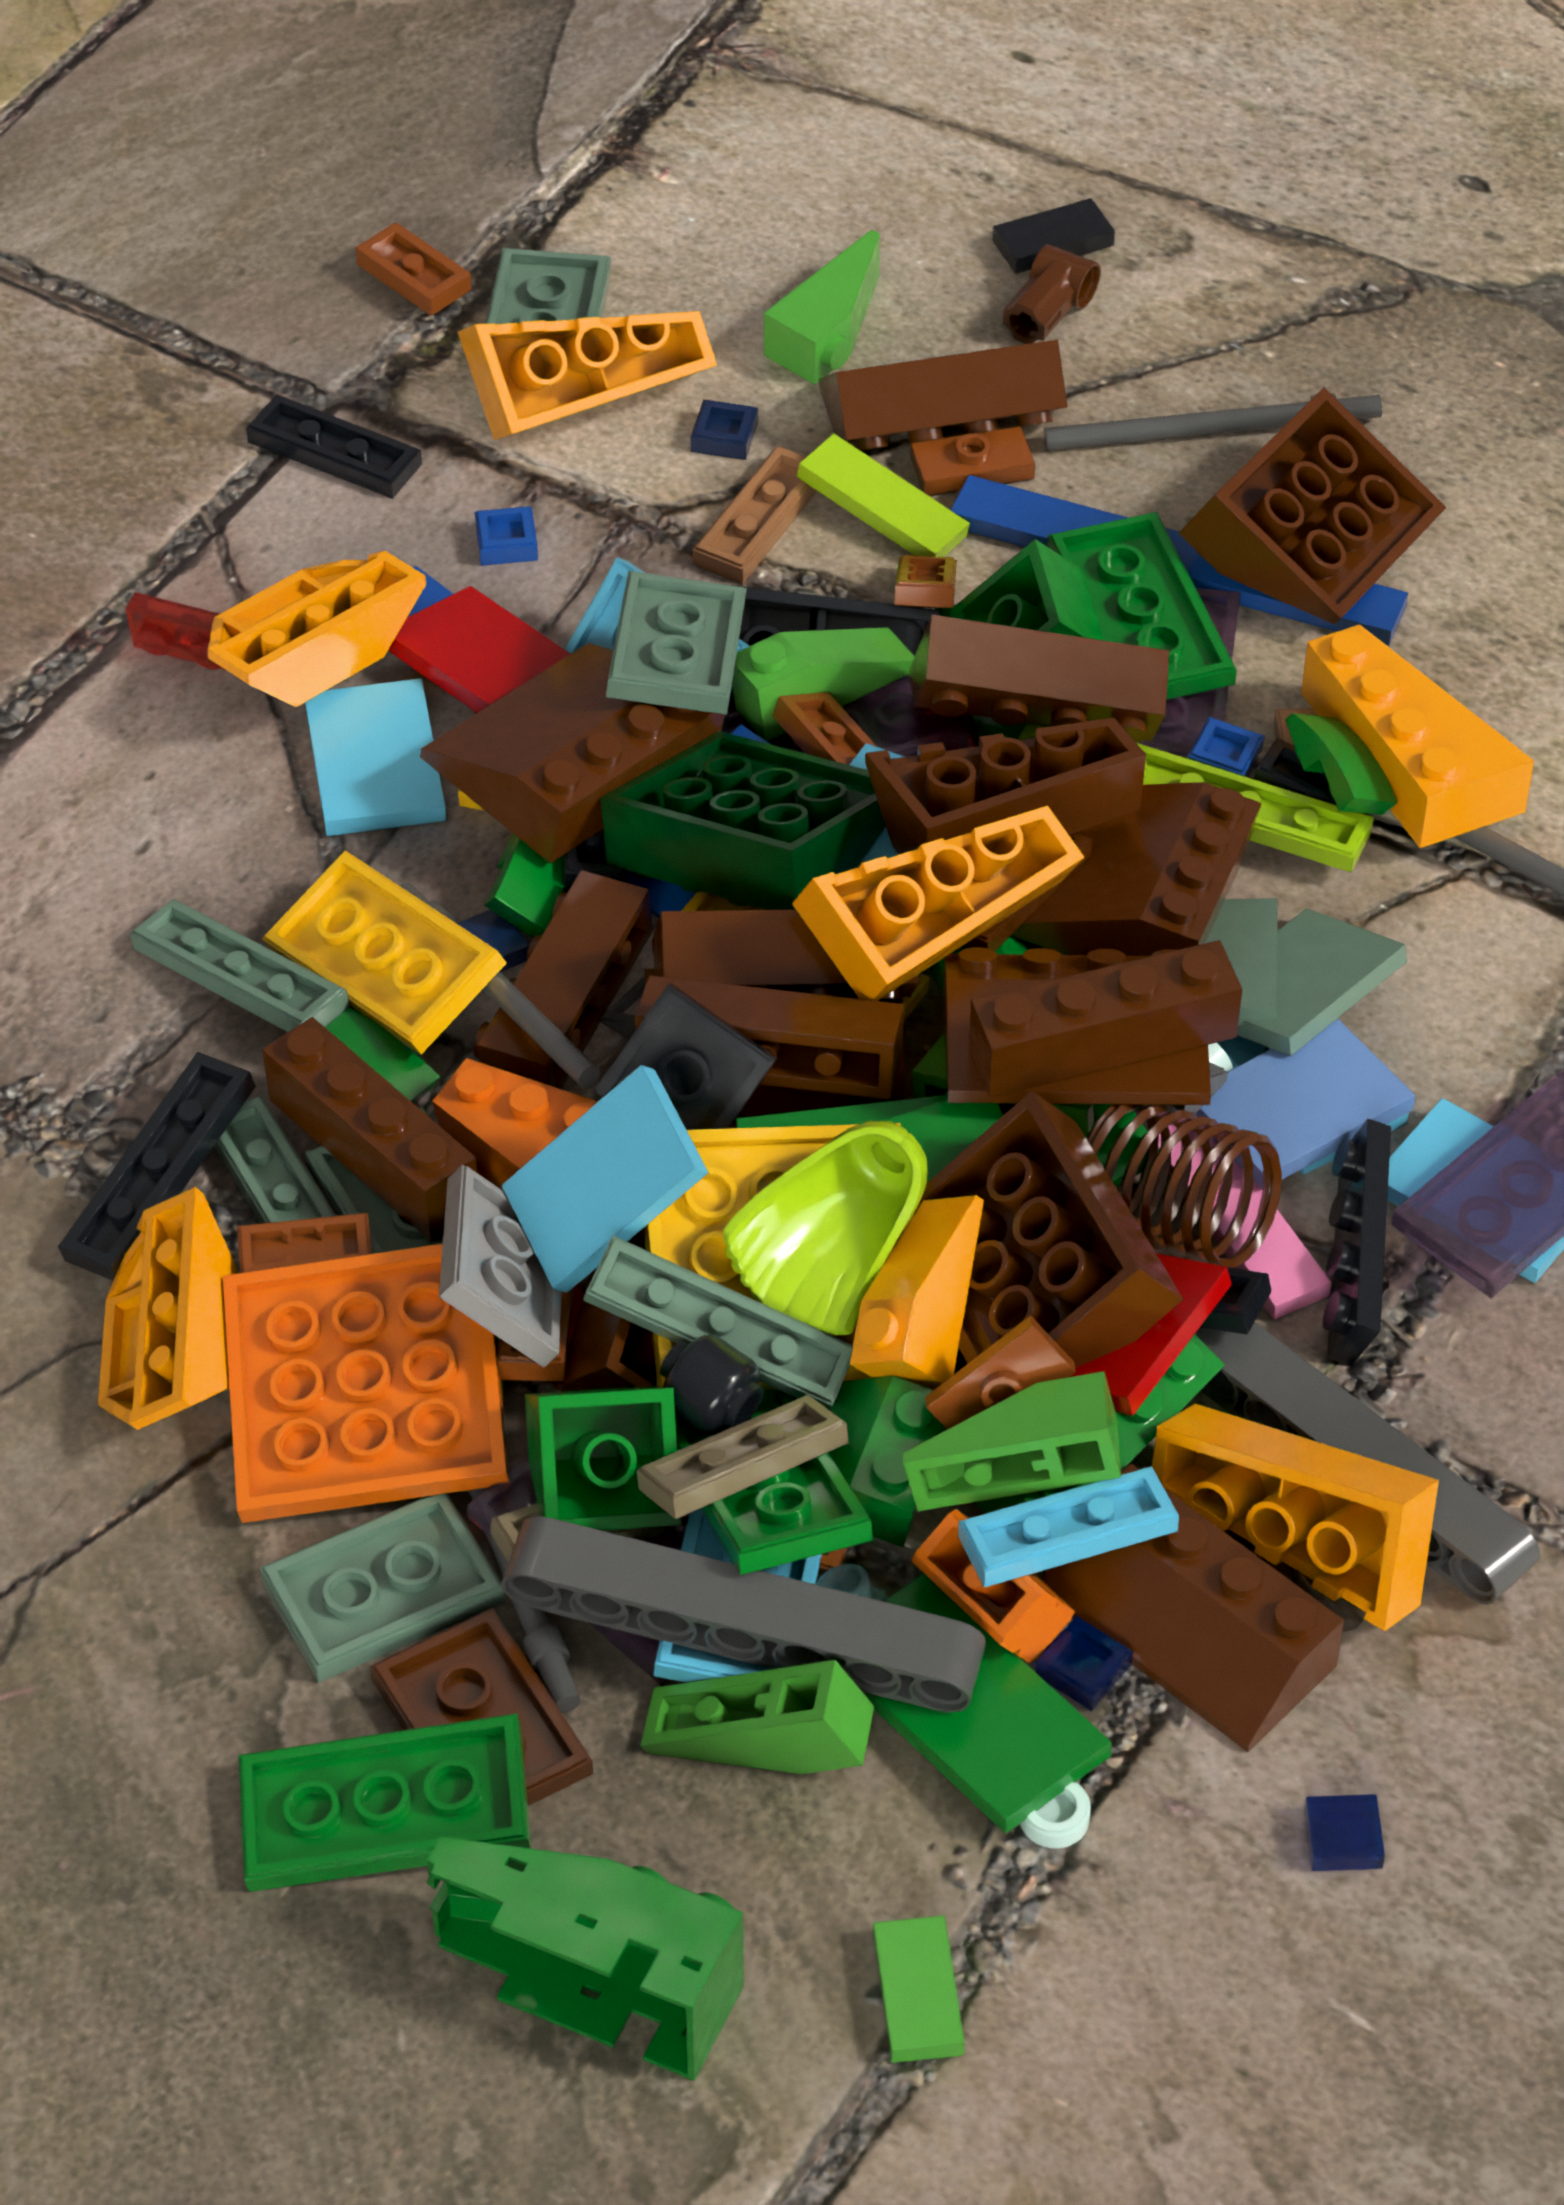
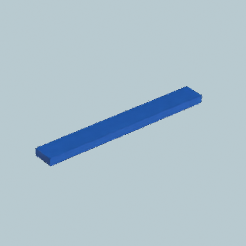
[951,475,1408,646]

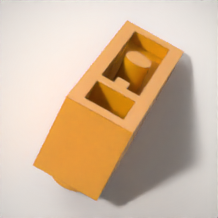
[850,1195,984,1390]

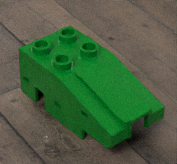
[427,1836,744,2081]

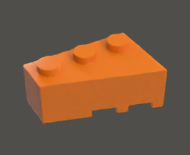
[432,1058,598,1191]

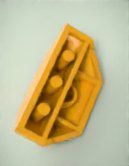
[208,551,426,707]
[98,1187,239,1430]

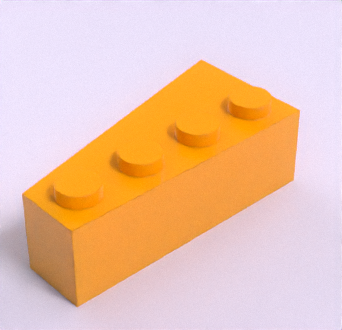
[458,311,717,440]
[1301,624,1534,848]
[792,805,1085,1001]
[1152,1404,1439,1631]

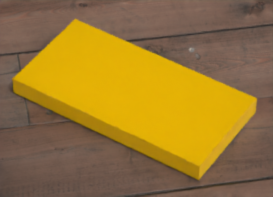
[262,850,506,1055]

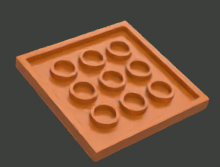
[223,1244,510,1523]

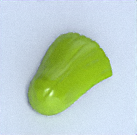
[723,1121,928,1336]

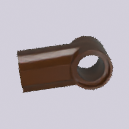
[1003,244,1101,344]

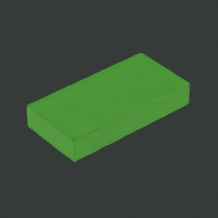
[873,1915,965,2063]

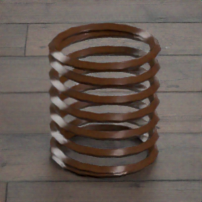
[1086,1104,1282,1268]

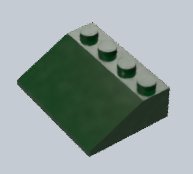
[600,731,886,910]

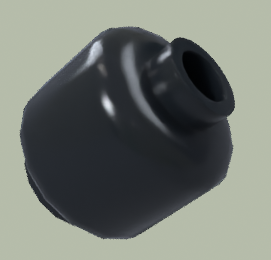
[660,1334,764,1436]

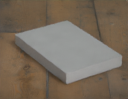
[439,1165,562,1367]

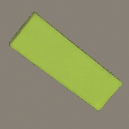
[797,434,970,557]

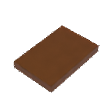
[370,1608,593,1806]

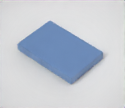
[1196,1018,1416,1190]

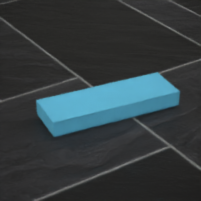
[958,1466,1179,1588]

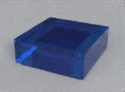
[1035,1616,1133,1711]
[1304,1794,1385,1871]

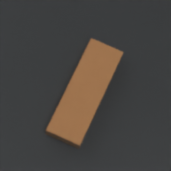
[692,446,817,584]

